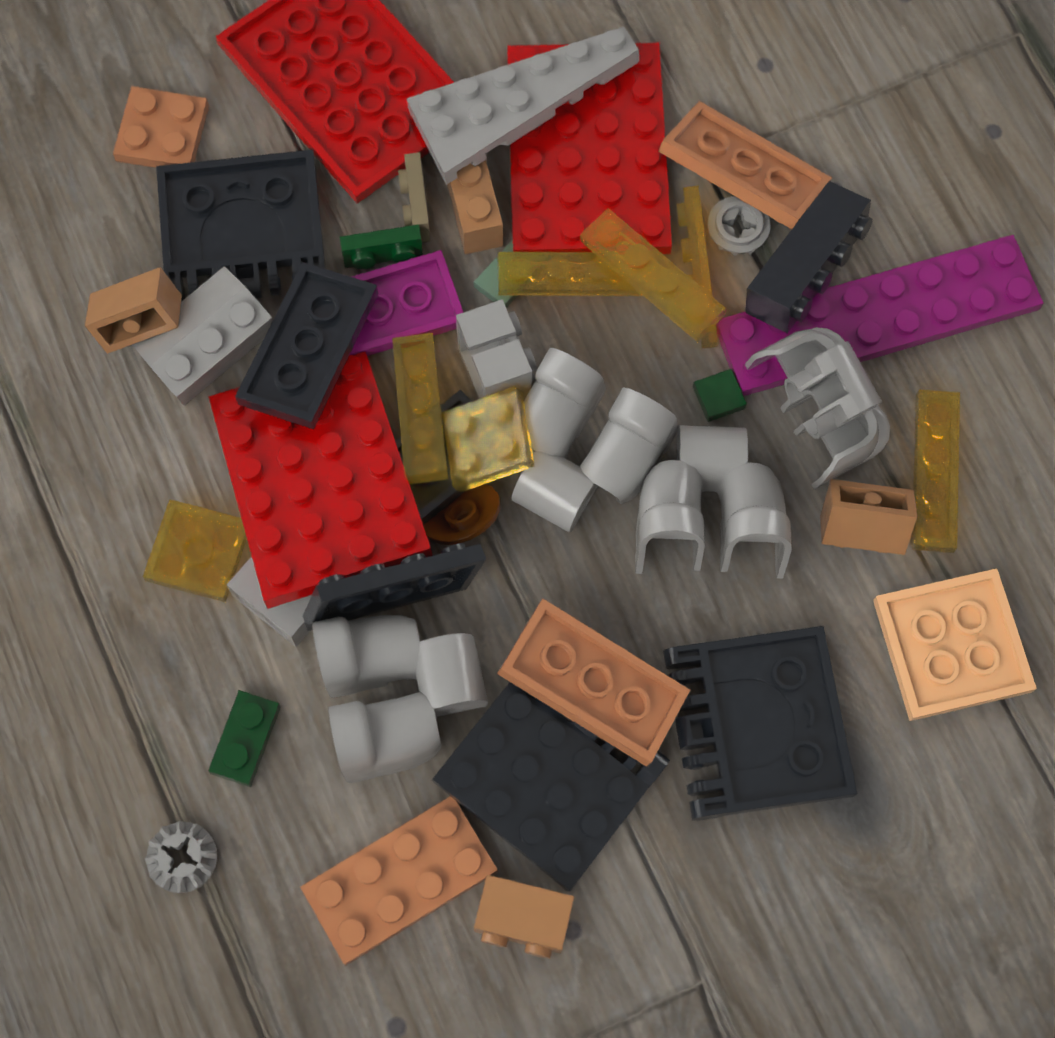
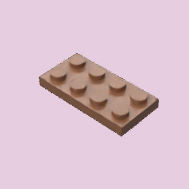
[659,101,832,229]
[497,599,690,766]
[300,796,498,966]

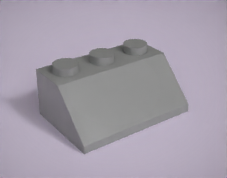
[132,266,273,406]

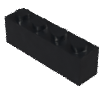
[745,181,872,333]

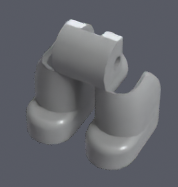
[745,327,890,489]
[512,348,678,533]
[635,425,792,579]
[312,615,488,783]

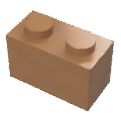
[447,160,503,254]
[85,267,182,354]
[820,479,917,555]
[474,875,574,959]

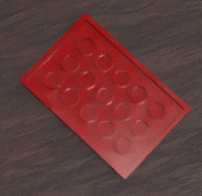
[215,0,455,204]
[507,42,672,257]
[208,351,433,609]

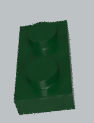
[339,224,423,269]
[208,690,281,787]

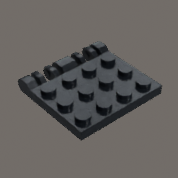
[156,149,326,302]
[663,626,857,821]
[431,682,670,891]

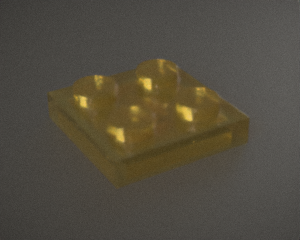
[442,386,535,492]
[143,499,247,602]

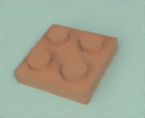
[113,86,209,168]

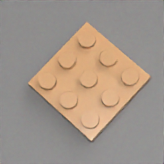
[873,568,1037,721]

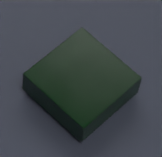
[693,369,747,422]

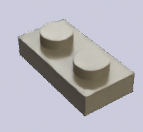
[398,152,430,242]

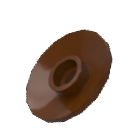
[423,482,501,545]

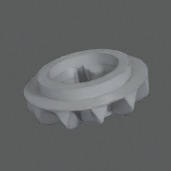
[707,196,771,257]
[145,821,217,893]

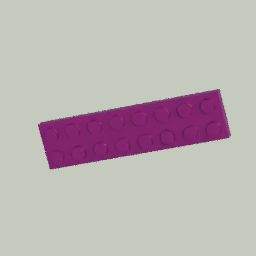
[714,234,1044,396]

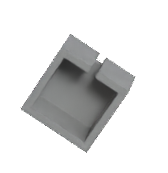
[456,299,537,417]

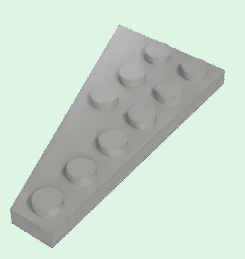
[406,27,640,185]

